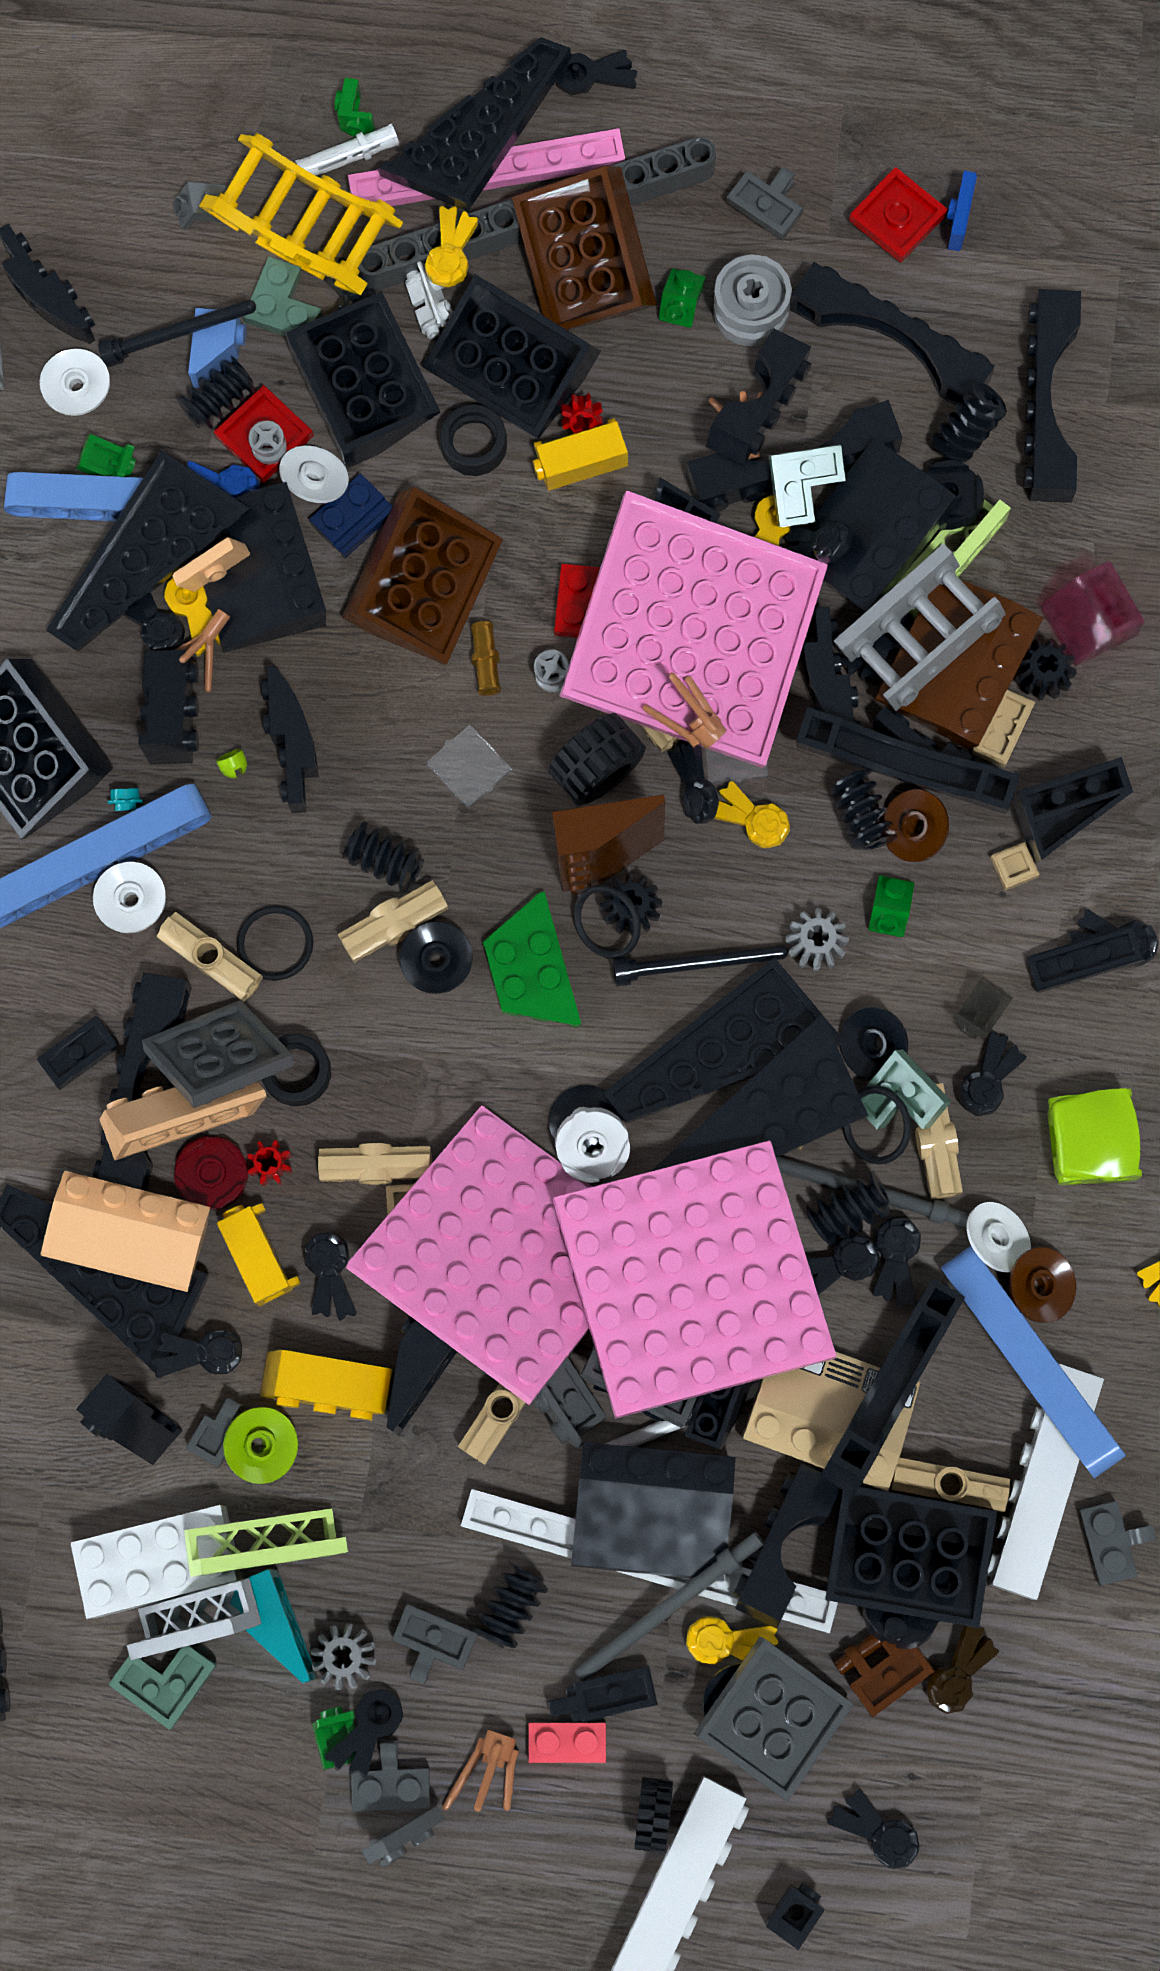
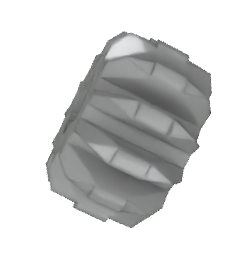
[786,908,849,971]
[311,1623,377,1690]

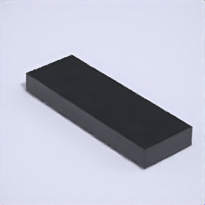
[1027,924,1145,993]

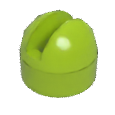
[216,748,247,779]

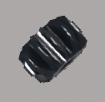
[1016,638,1077,701]
[600,873,662,936]

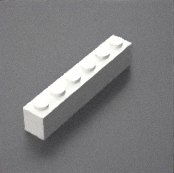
[987,1364,1104,1600]
[611,1775,749,1971]

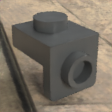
[174,182,226,229]

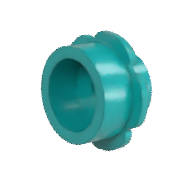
[107,788,143,811]

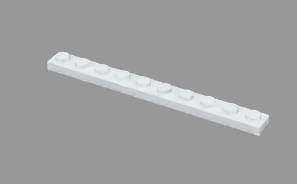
[461,1489,838,1633]

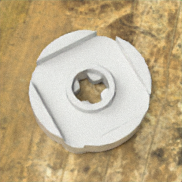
[555,1107,630,1183]

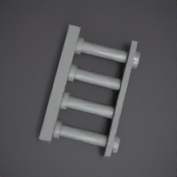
[834,543,1006,711]

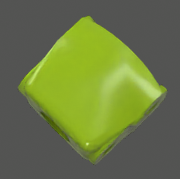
[1047,1088,1142,1185]

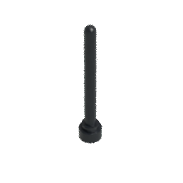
[98,300,256,367]
[613,945,788,987]

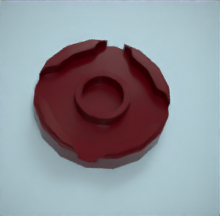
[174,1137,249,1211]

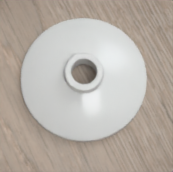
[40,349,110,416]
[279,445,349,503]
[93,862,166,933]
[967,1202,1031,1273]

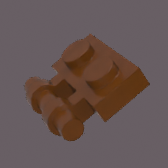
[833,1634,935,1718]

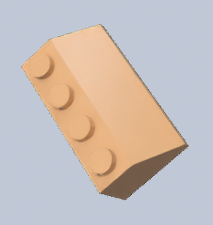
[99,1081,267,1160]
[41,1171,210,1292]

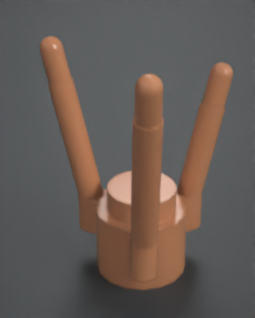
[643,673,727,749]
[442,1730,519,1812]

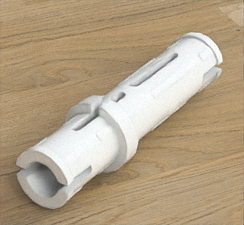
[295,123,400,176]

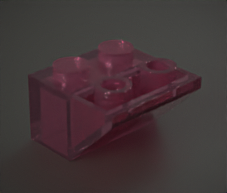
[1041,561,1145,666]

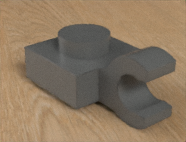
[186,1398,244,1467]

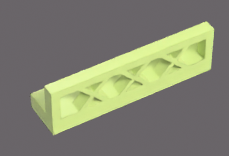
[894,499,1011,620]
[184,1508,348,1577]

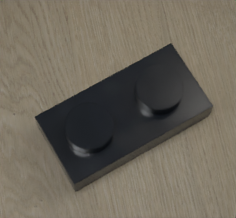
[36,1016,119,1090]

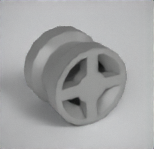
[248,421,287,465]
[534,649,569,692]

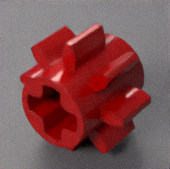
[561,393,603,434]
[247,1140,293,1187]

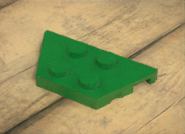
[483,891,582,1028]

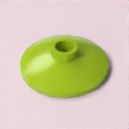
[223,1407,298,1484]

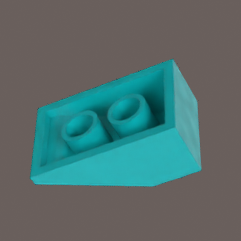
[230,1569,318,1683]

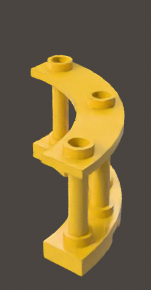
[199,133,403,295]

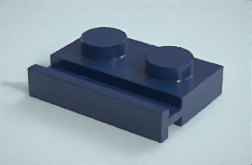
[309,473,393,559]

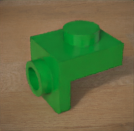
[335,77,375,137]
[659,268,705,328]
[76,434,136,477]
[868,875,915,937]
[312,1707,356,1771]

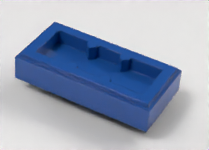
[947,170,977,251]

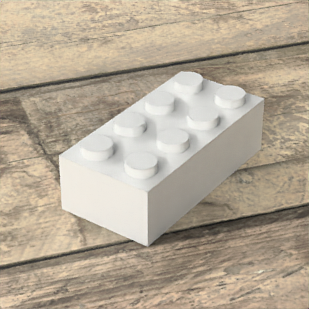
[71,1505,242,1619]

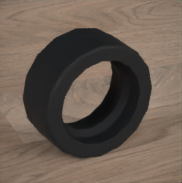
[440,404,508,476]
[262,1034,332,1107]

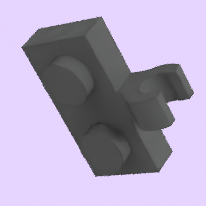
[727,167,803,240]
[1079,1501,1157,1586]
[392,1604,478,1685]
[351,1740,431,1812]
[361,1806,445,1867]

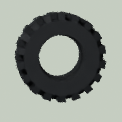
[548,713,646,806]

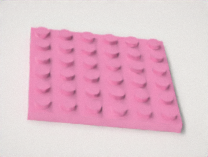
[559,491,828,768]
[346,1105,593,1405]
[553,1141,837,1419]

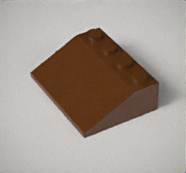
[512,165,657,330]
[342,487,503,665]
[874,580,1043,750]
[552,794,665,895]

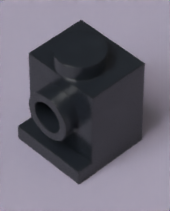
[764,1882,825,1950]

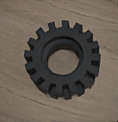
[634,1777,673,1853]

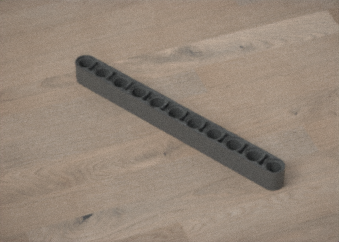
[358,137,716,291]

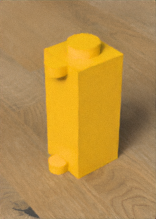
[532,418,628,491]
[217,1203,301,1307]

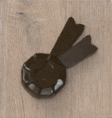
[927,1625,999,1714]

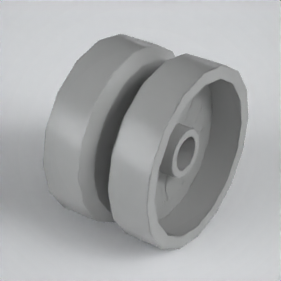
[713,254,792,347]

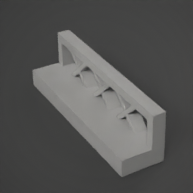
[126,1578,262,1660]

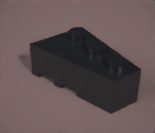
[76,1374,183,1465]

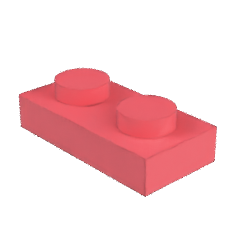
[529,1722,606,1763]

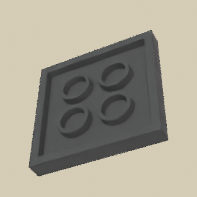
[142,1000,294,1108]
[693,1636,854,1802]

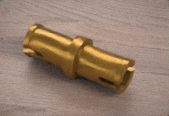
[471,621,501,696]

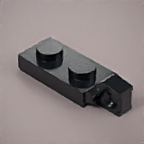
[548,1666,658,1722]

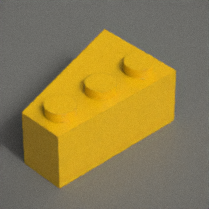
[259,1350,392,1421]

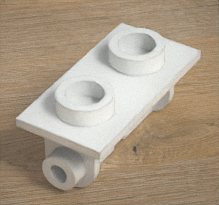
[405,261,454,339]

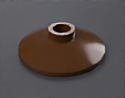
[883,789,949,862]
[1009,1247,1076,1323]

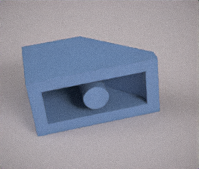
[188,308,247,388]

